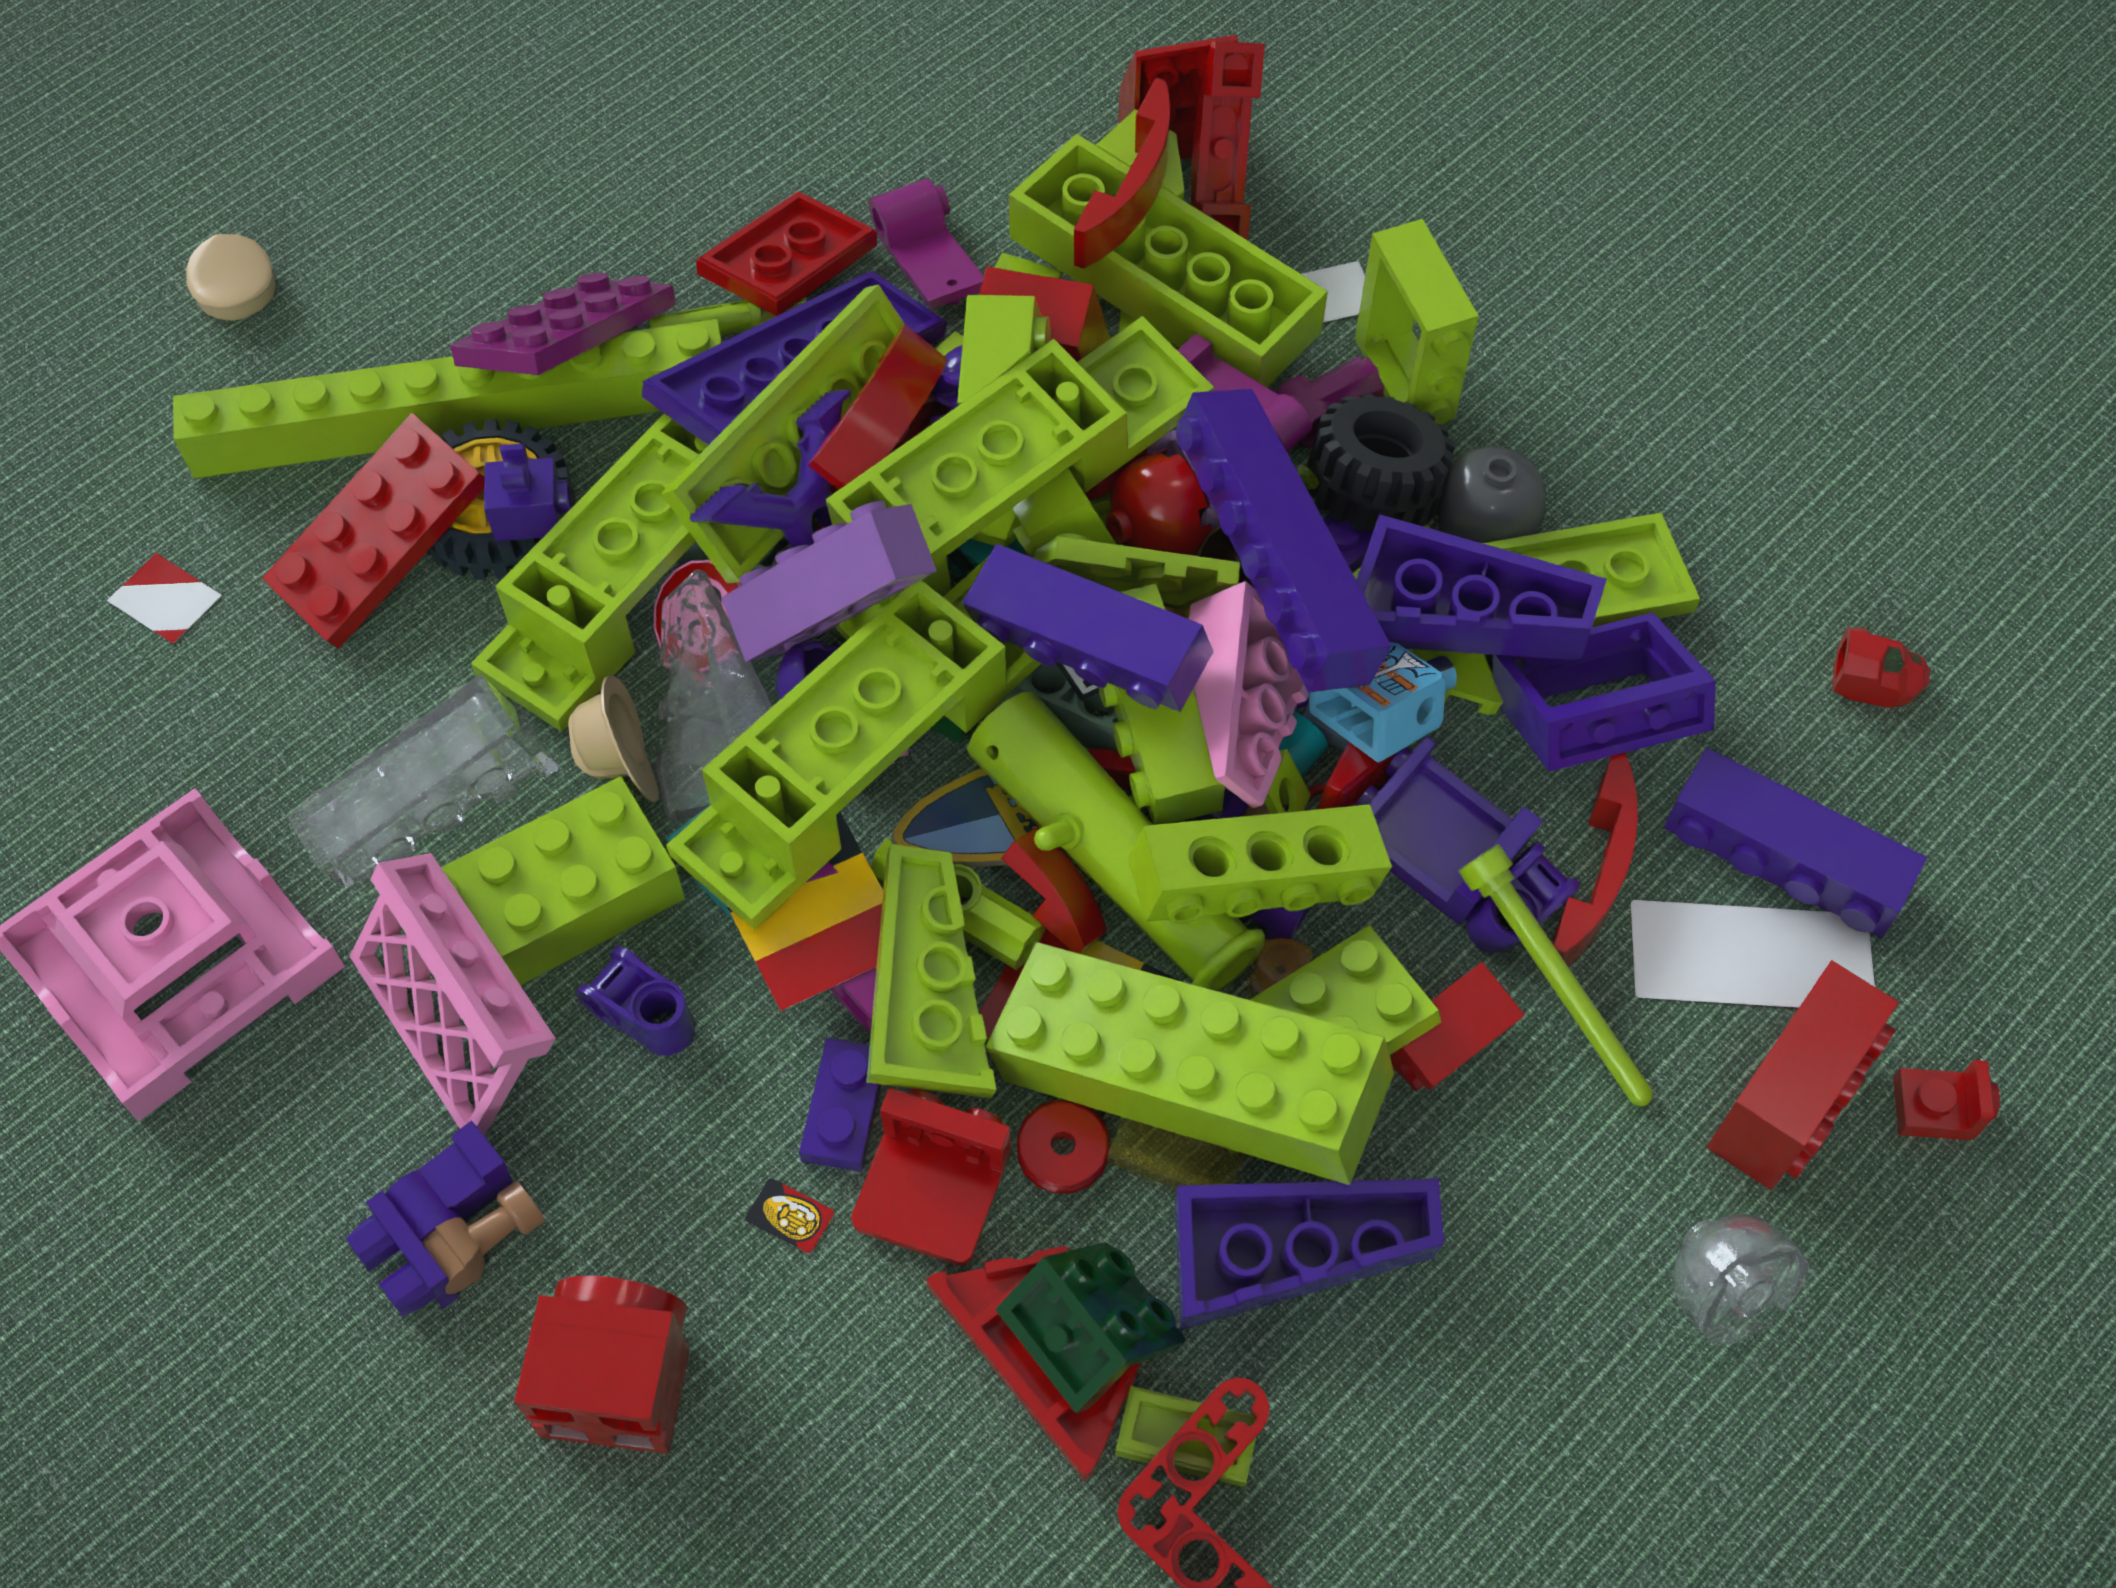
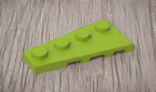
[866,844,997,1098]

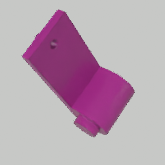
[868,178,984,310]

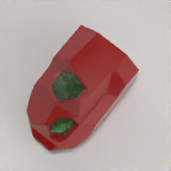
[1832,627,1931,708]

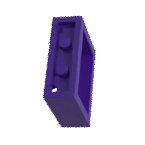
[1493,613,1716,772]

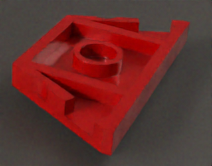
[926,1245,1143,1482]

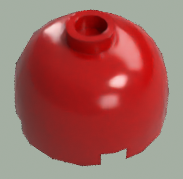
[1106,449,1211,556]

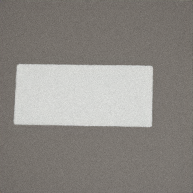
[1631,900,1875,1008]

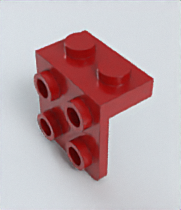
[851,1088,1011,1266]

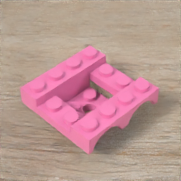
[0,788,345,1122]

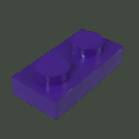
[799,1038,882,1172]

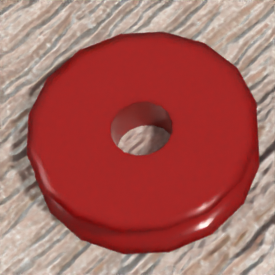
[1017,1100,1110,1194]

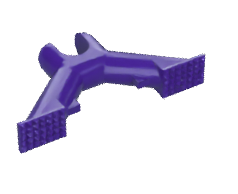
[689,389,851,548]

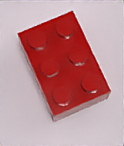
[1706,960,1899,1191]

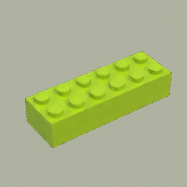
[1009,134,1328,387]
[985,942,1394,1185]

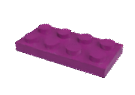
[450,273,676,375]

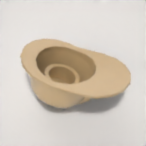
[568,675,659,803]

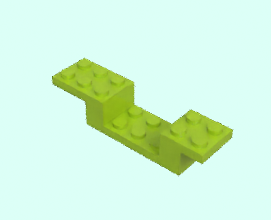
[826,316,1214,640]
[471,413,708,732]
[666,555,1041,930]

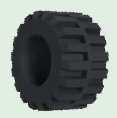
[1304,394,1455,532]

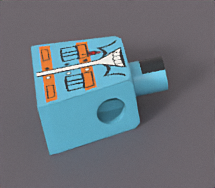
[1309,642,1457,762]

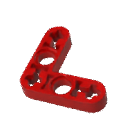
[1117,1377,1273,1588]

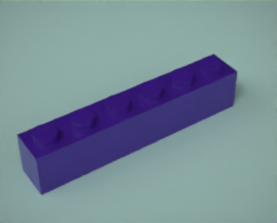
[1176,389,1392,693]

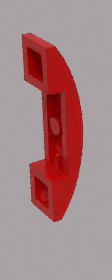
[1191,41,1265,241]
[1074,78,1170,269]
[808,324,947,490]
[1542,753,1638,974]

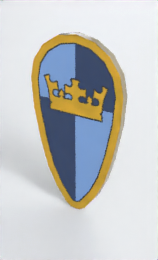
[891,769,1064,867]

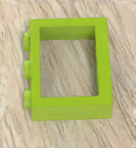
[1355,219,1479,425]

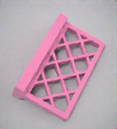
[349,853,556,1136]

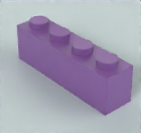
[721,500,937,662]

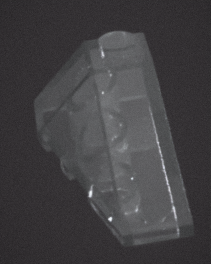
[657,569,773,821]

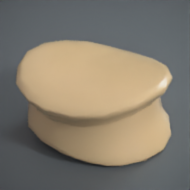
[186,234,276,321]

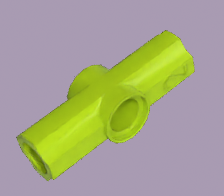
[870,838,1045,971]

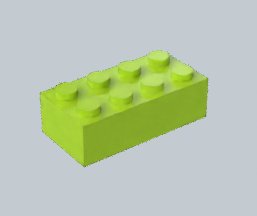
[441,776,685,985]

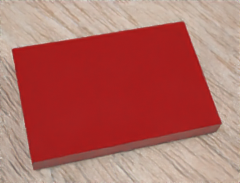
[696,191,877,316]

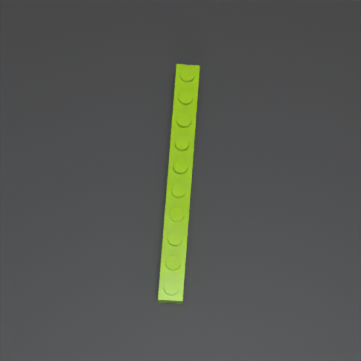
[173,319,722,478]

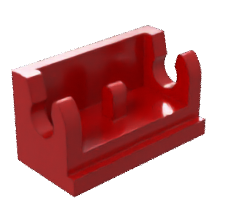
[1390,962,1525,1091]

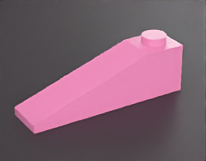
[1189,581,1310,808]

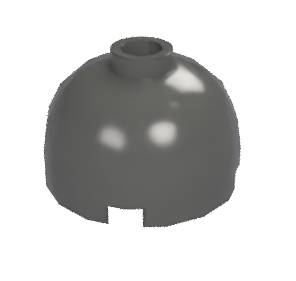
[1436,445,1546,543]

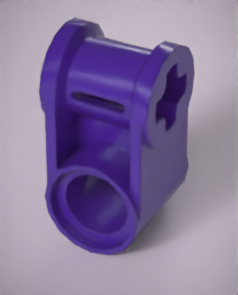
[1466,841,1581,954]
[575,945,695,1056]

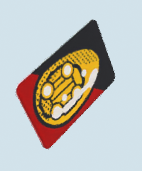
[745,1179,834,1253]

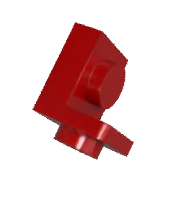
[1893,1060,2000,1140]

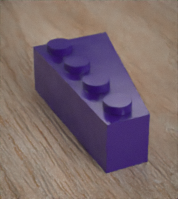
[1356,514,1607,660]
[1174,1179,1444,1330]

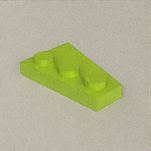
[1033,533,1240,611]

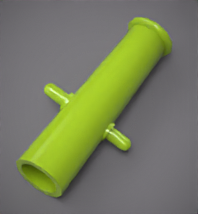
[967,692,1265,992]

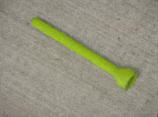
[1458,844,1653,1107]

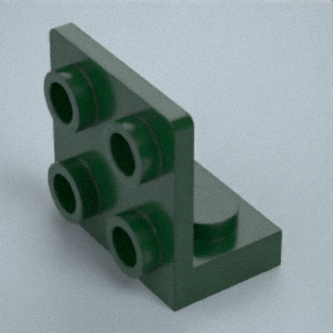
[995,1242,1186,1413]

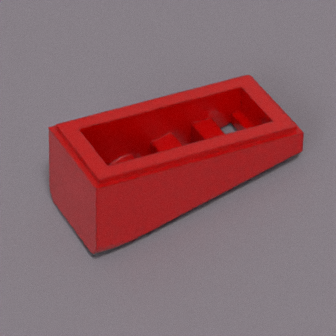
[1317,742,1398,809]

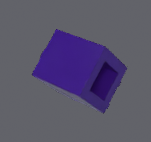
[484,444,572,541]

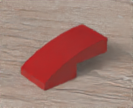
[1001,826,1107,954]

